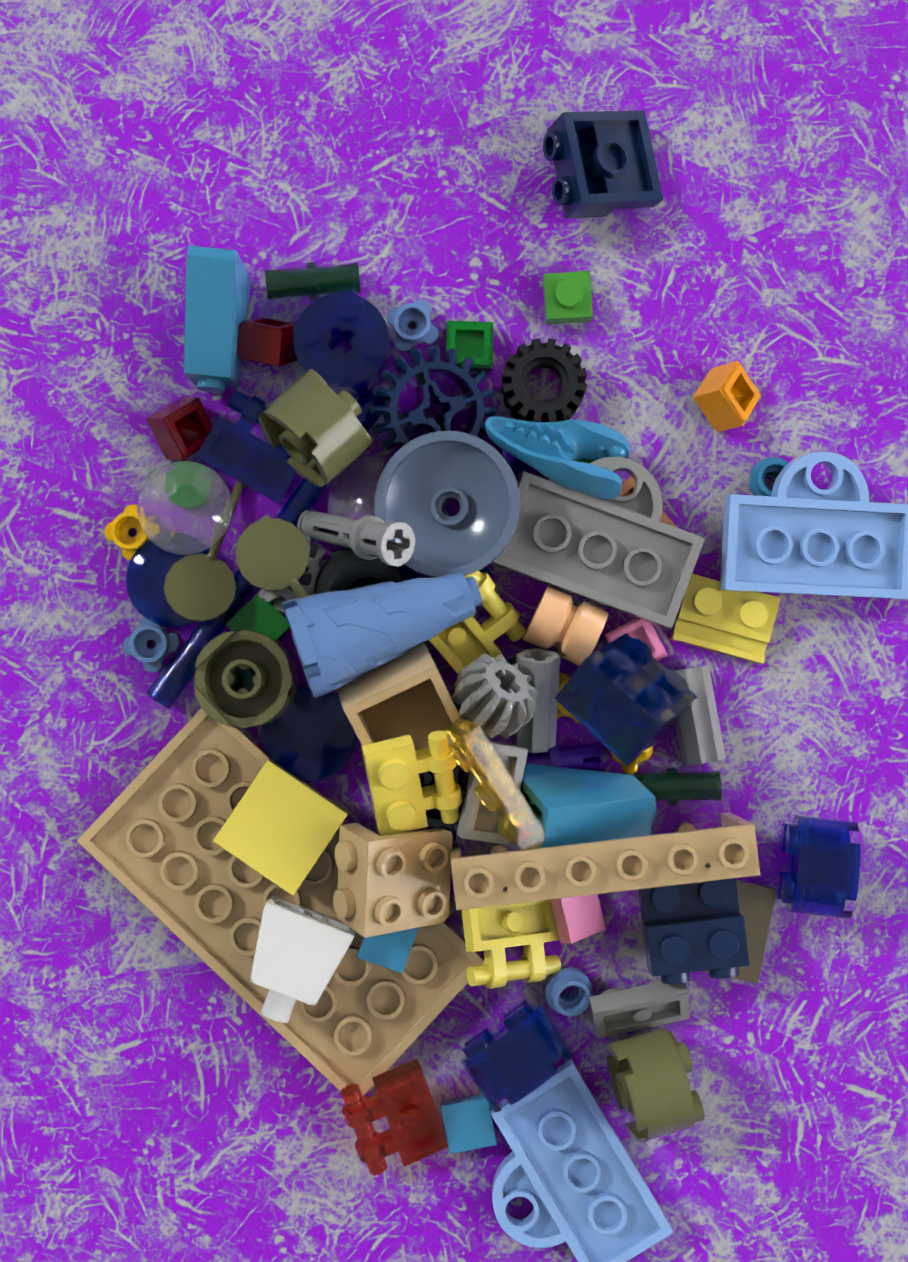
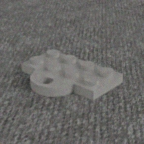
[492,457,705,629]

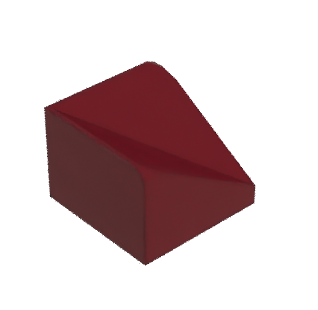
[237,317,302,366]
[146,397,219,461]

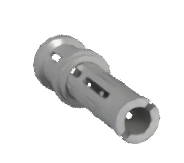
[297,510,416,567]

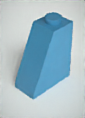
[184,245,251,394]
[514,764,657,848]

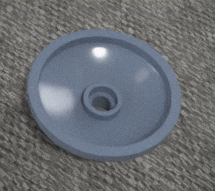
[374,431,520,577]

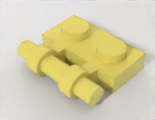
[429,571,526,674]
[361,731,463,836]
[462,900,561,989]

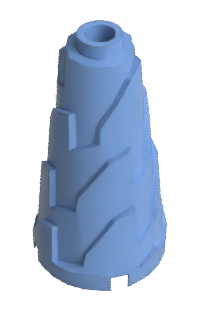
[282,572,482,698]

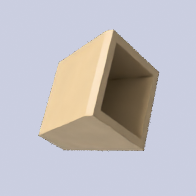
[337,642,472,751]

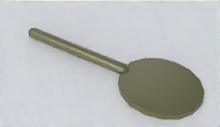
[164,477,246,622]
[236,518,309,598]

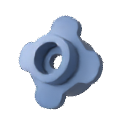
[387,300,438,352]
[123,616,180,673]

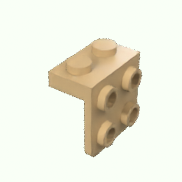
[333,823,453,938]

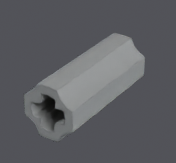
[512,648,560,753]
[666,665,726,766]

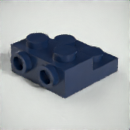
[543,110,664,219]
[638,865,750,984]

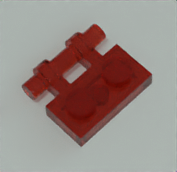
[341,1058,448,1175]

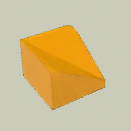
[693,360,761,432]

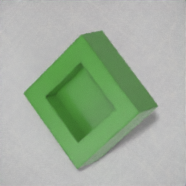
[542,271,593,325]

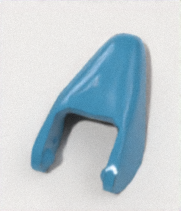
[485,416,630,499]

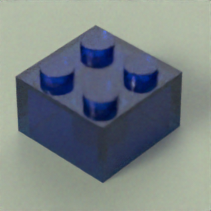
[555,633,697,766]

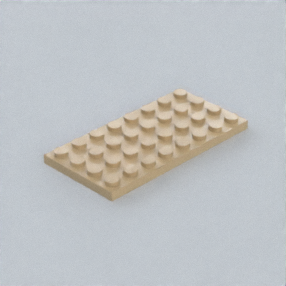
[77,708,485,1105]

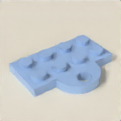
[720,452,908,599]
[490,1059,674,1262]

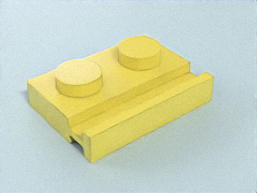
[670,574,781,664]

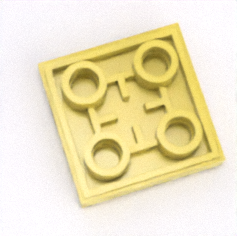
[213,759,349,896]

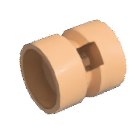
[523,585,609,668]

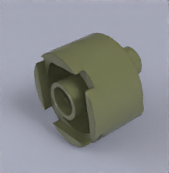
[258,369,373,487]
[194,630,300,728]
[606,1028,705,1143]

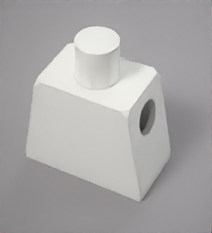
[250,895,356,1023]

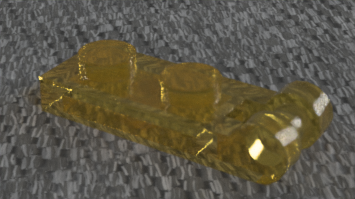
[445,717,544,850]

